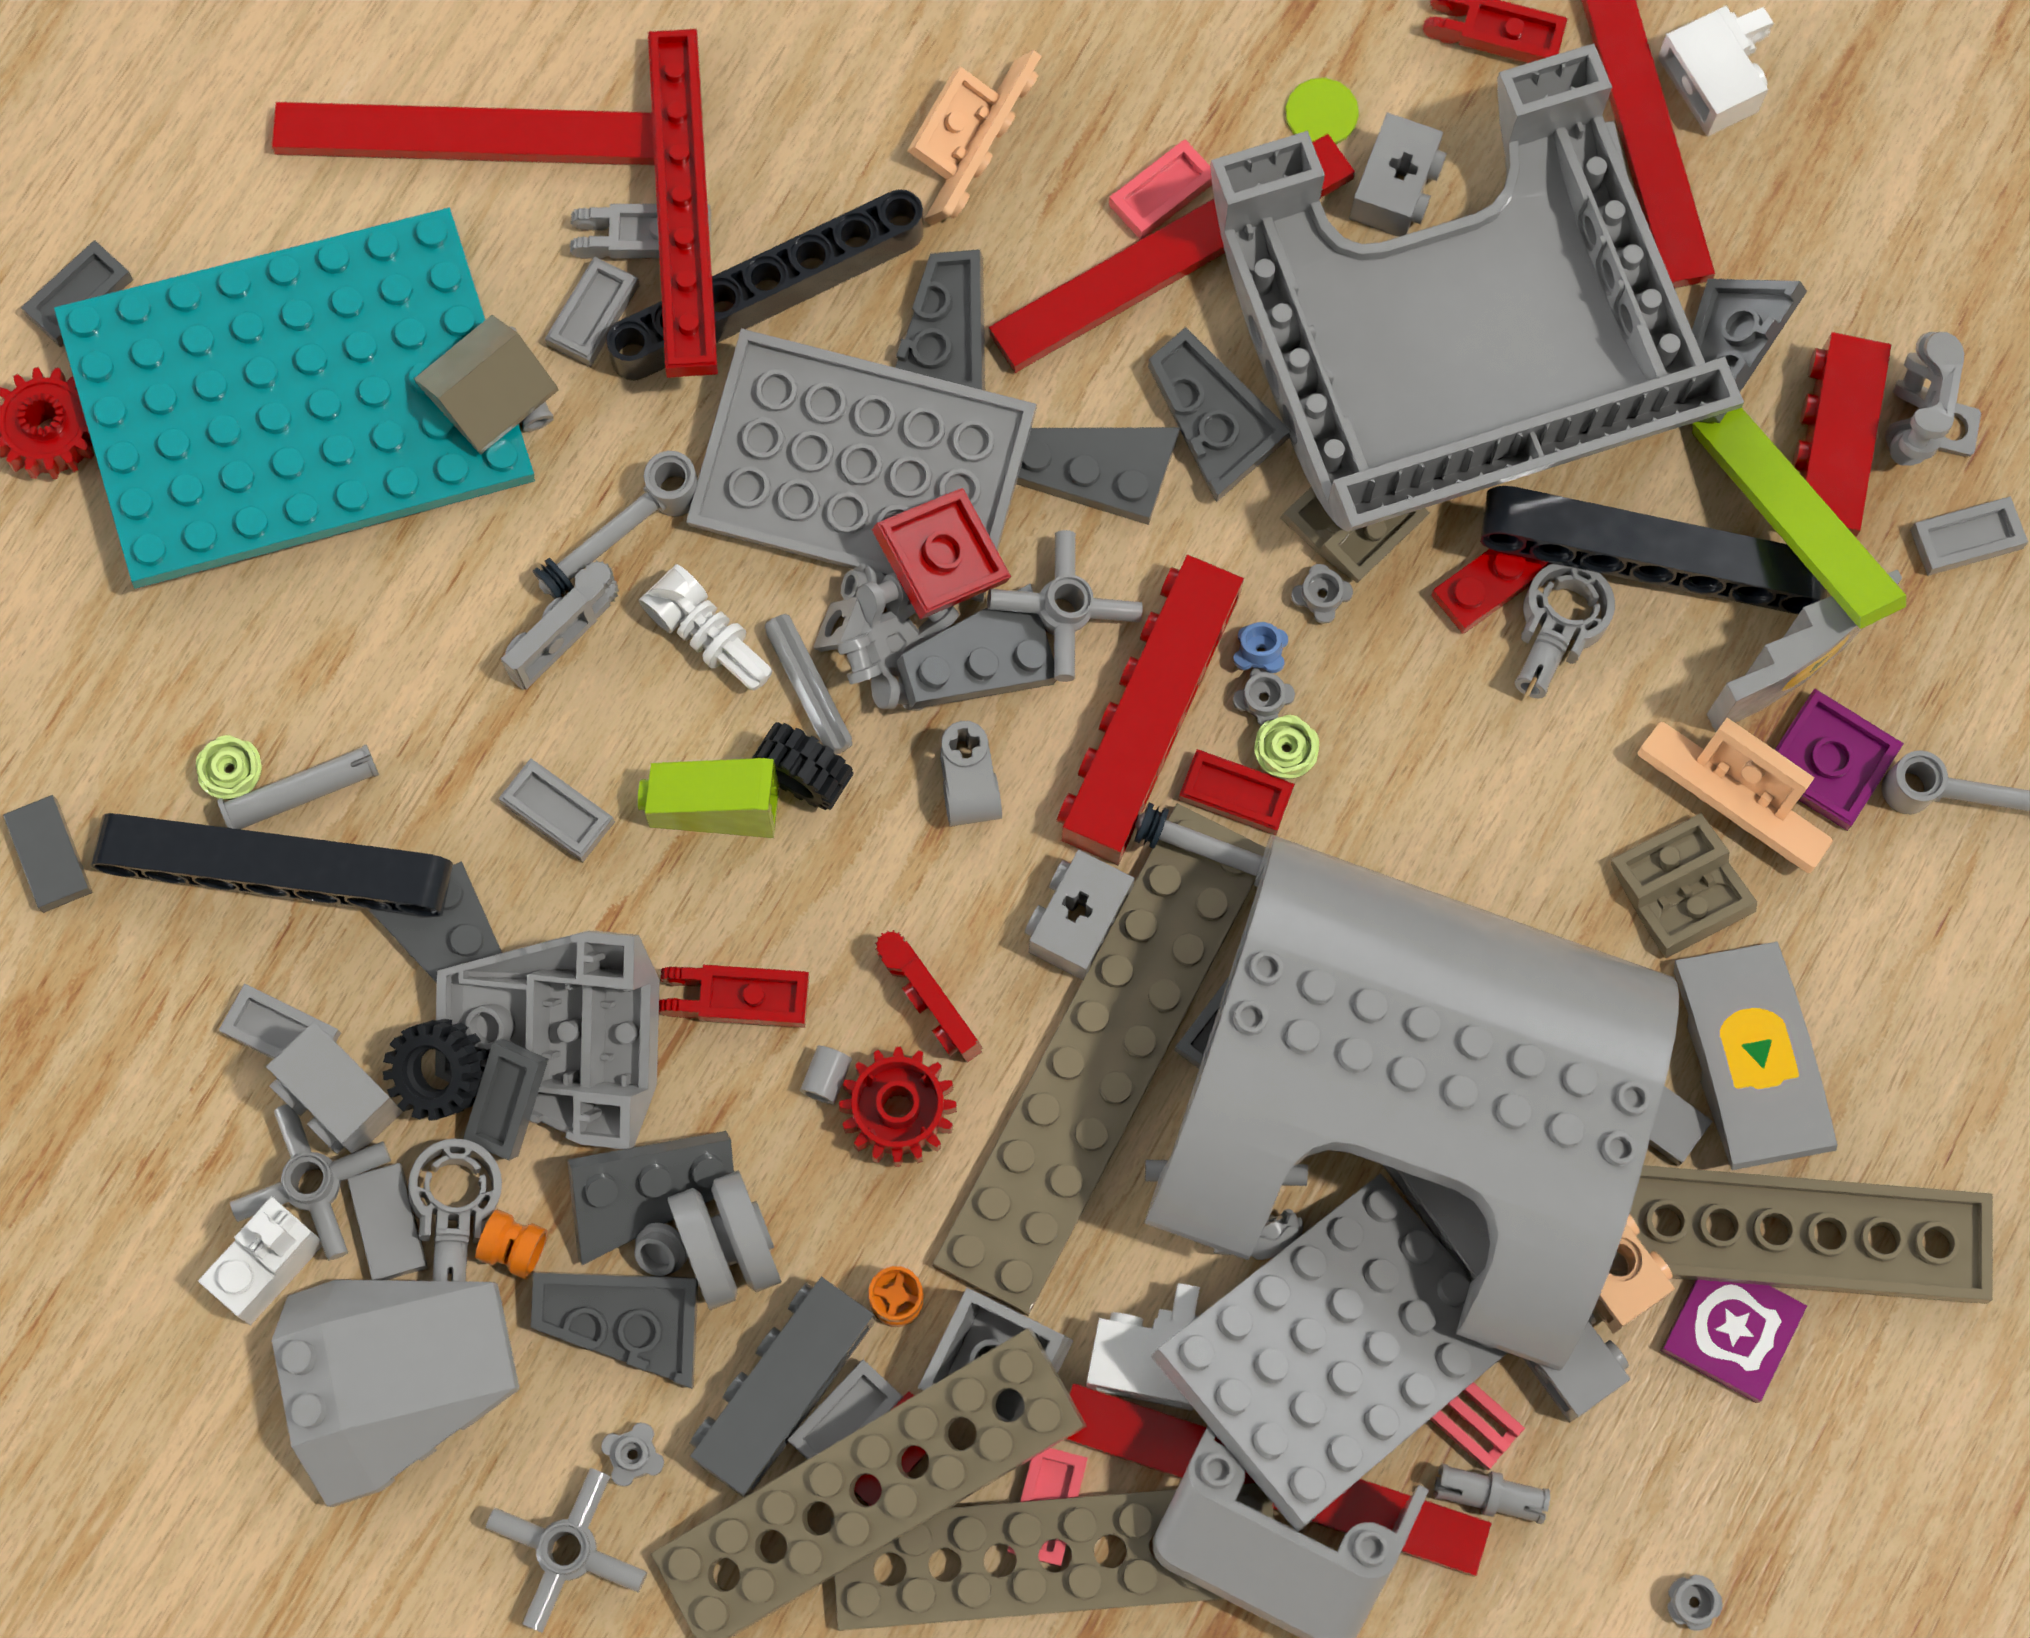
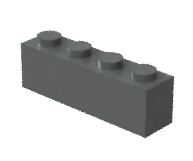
[690,1276,876,1498]

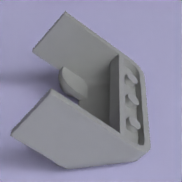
[1153,1426,1429,1638]

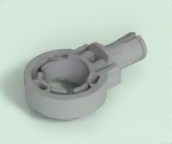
[1515,563,1615,699]
[408,1139,502,1282]

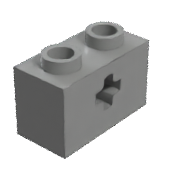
[1349,113,1447,237]
[1025,849,1135,980]

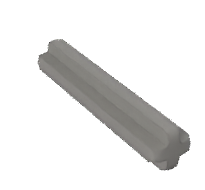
[765,614,852,755]

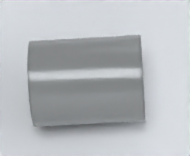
[800,1045,852,1105]

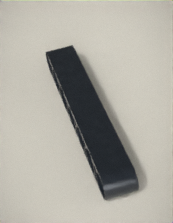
[606,189,924,381]
[1480,486,1827,615]
[91,813,453,917]

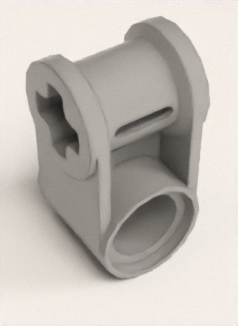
[940,721,1002,827]

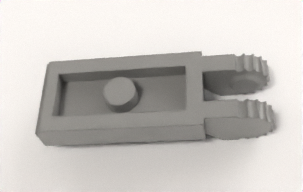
[570,204,711,259]
[501,560,619,690]

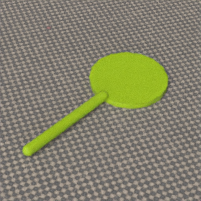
[1285,78,1359,144]

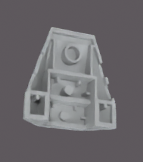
[435,930,660,1149]
[272,1280,520,1507]

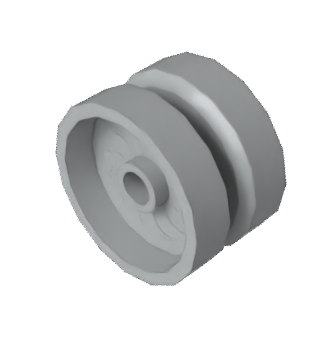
[667,1170,782,1310]

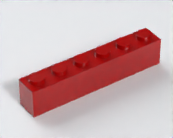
[1057,554,1244,866]

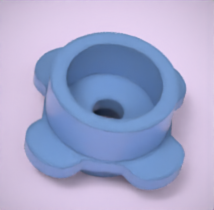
[1234,622,1288,673]

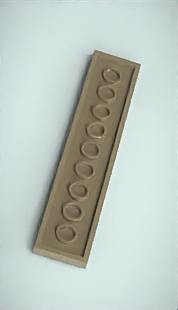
[933,803,1266,1316]

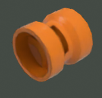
[475,1209,548,1280]
[869,1266,924,1327]

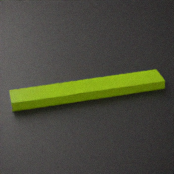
[1692,408,1906,629]

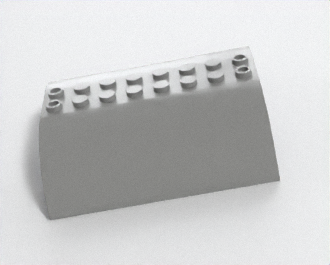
[1210,43,1744,531]
[1144,835,1679,1371]

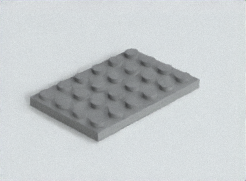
[686,328,1037,603]
[1151,1173,1508,1532]

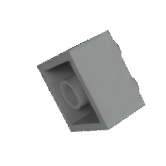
[266,1021,402,1154]
[918,1288,1074,1422]

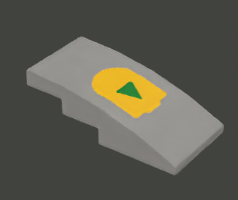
[1707,569,1902,732]
[1673,941,1837,1170]

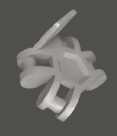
[1885,332,1981,466]
[814,572,959,711]

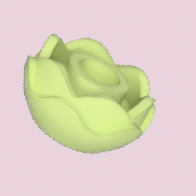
[1254,715,1320,779]
[196,735,262,800]

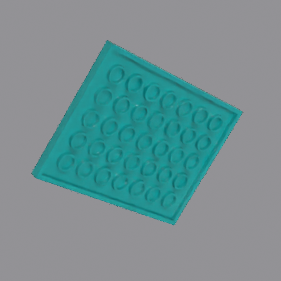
[54,207,535,589]

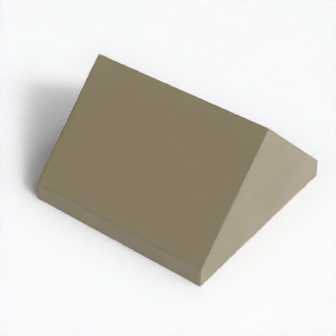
[414,315,559,455]

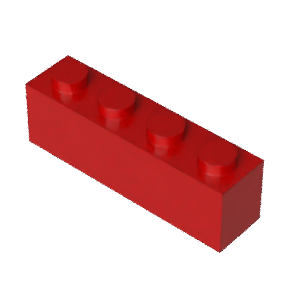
[1792,332,1892,537]

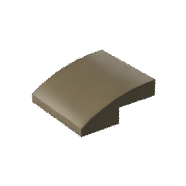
[1280,487,1430,583]
[1611,813,1757,958]

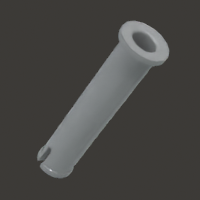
[217,744,379,829]

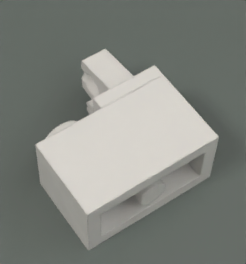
[1658,6,1773,137]
[198,1196,322,1325]
[1086,1283,1200,1411]

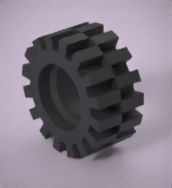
[752,722,854,810]
[383,1019,488,1121]

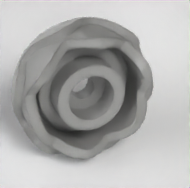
[1251,1209,1303,1260]

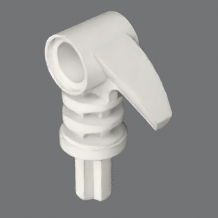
[639,564,772,691]

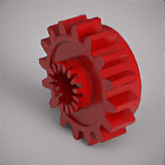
[0,367,94,479]
[839,1047,957,1167]

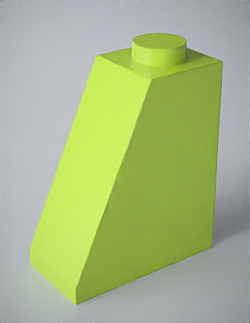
[638,758,779,838]

